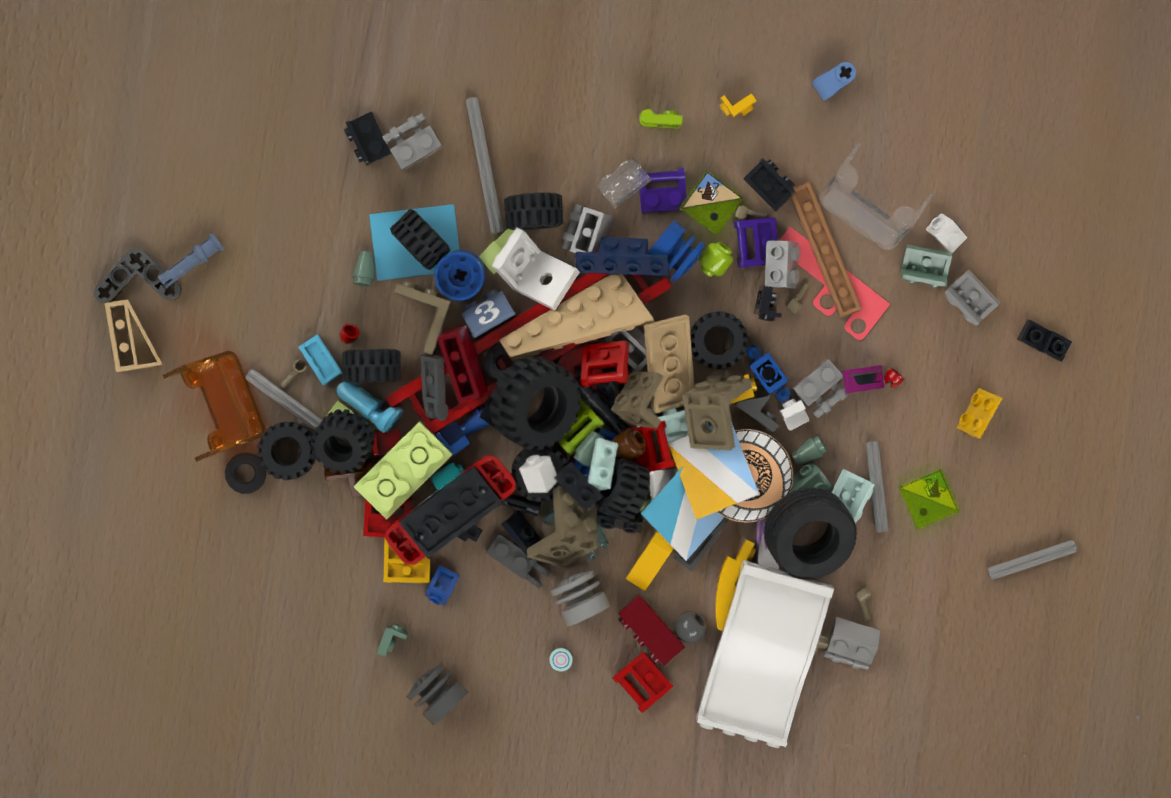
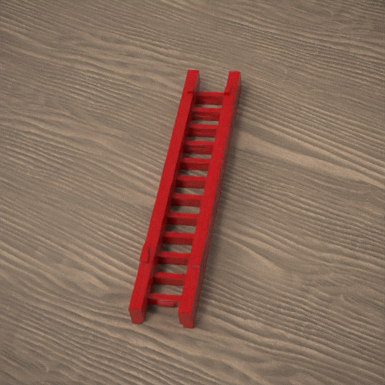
[385,249,672,434]

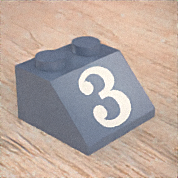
[462,289,516,338]

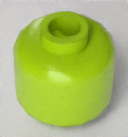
[699,242,733,277]

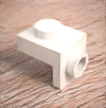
[926,214,967,253]
[779,398,809,430]

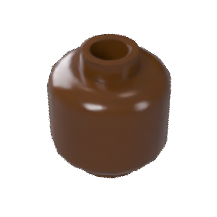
[611,429,646,462]

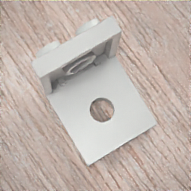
[492,228,580,311]

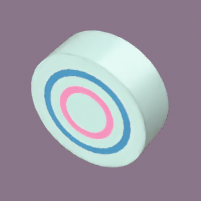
[549,648,573,671]

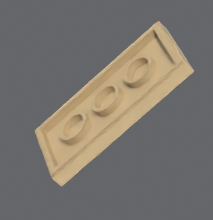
[644,314,695,414]

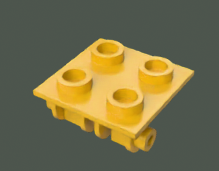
[957,388,1003,439]

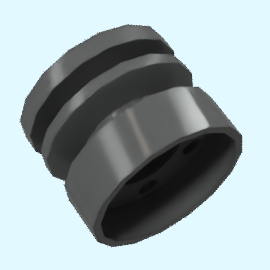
[406,663,468,725]

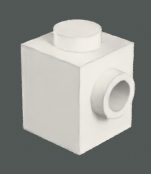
[519,455,557,493]

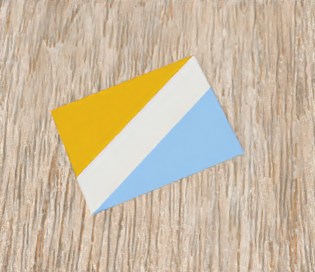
[668,422,759,520]

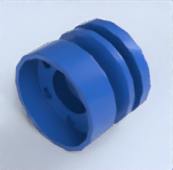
[647,220,705,282]
[435,250,486,301]

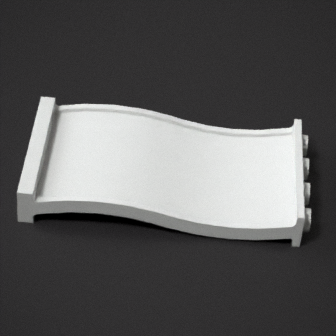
[696,560,834,748]

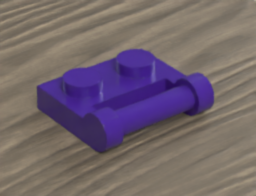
[638,168,688,213]
[734,218,778,268]

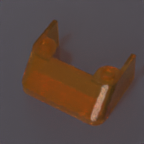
[163,351,265,462]

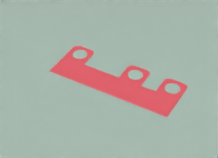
[763,227,890,340]

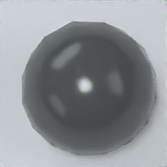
[675,611,707,643]

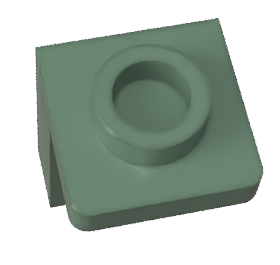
[376,623,409,656]

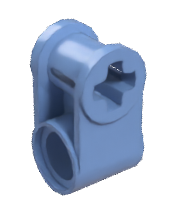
[811,62,856,102]

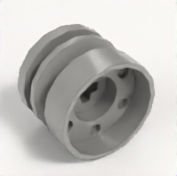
[550,570,610,627]

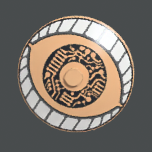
[717,429,793,522]

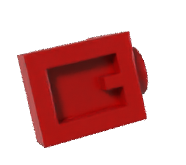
[371,429,401,456]

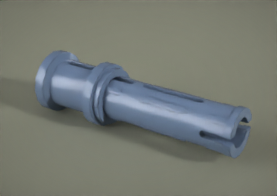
[157,233,224,289]

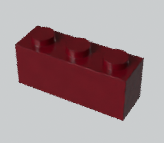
[437,325,488,403]
[618,594,685,666]

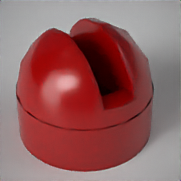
[340,324,360,344]
[884,368,905,388]

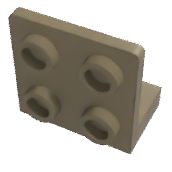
[611,371,663,428]

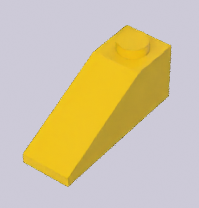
[625,530,674,591]

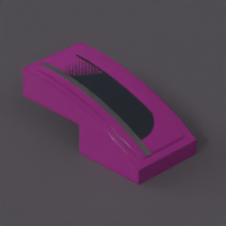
[842,365,884,394]

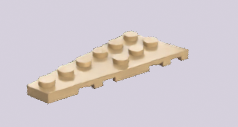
[500,274,654,361]

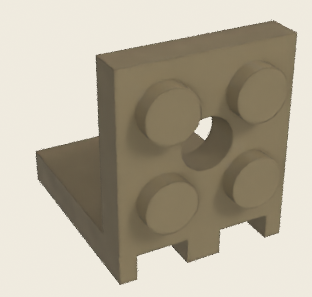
[394,281,452,355]
[682,375,752,450]
[527,486,598,568]

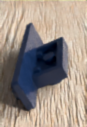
[575,237,669,276]

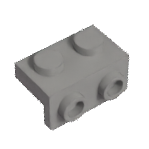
[765,240,800,289]
[945,269,1000,326]

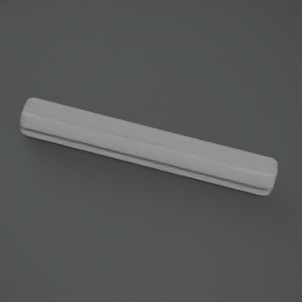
[866,441,888,533]
[987,540,1077,580]

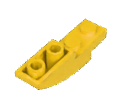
[715,538,756,631]

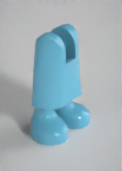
[337,382,404,433]

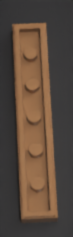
[791,181,862,318]

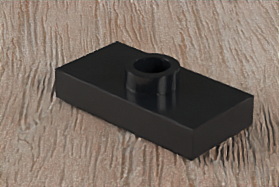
[501,511,542,560]

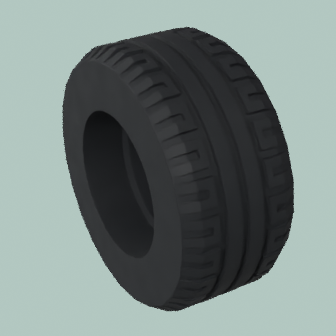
[764,487,857,579]

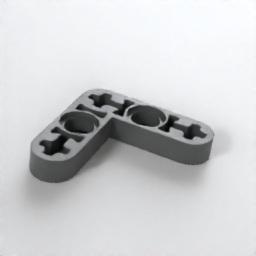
[94,248,182,303]

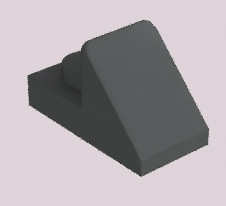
[735,396,778,432]

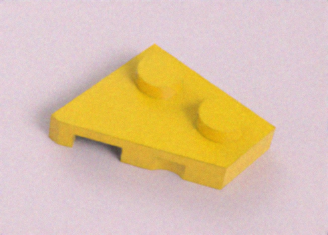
[383,537,431,584]

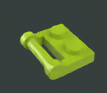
[639,109,683,129]
[559,399,605,456]

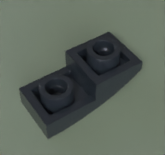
[1017,319,1072,362]

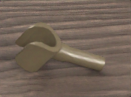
[733,206,767,220]
[787,283,809,315]
[280,359,307,388]
[855,587,871,621]
[813,634,829,657]

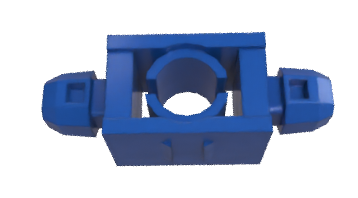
[746,344,791,402]

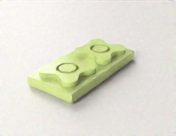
[354,421,453,519]

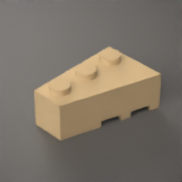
[104,299,163,373]

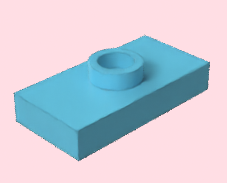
[298,334,343,386]

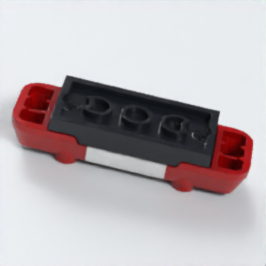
[385,455,516,565]

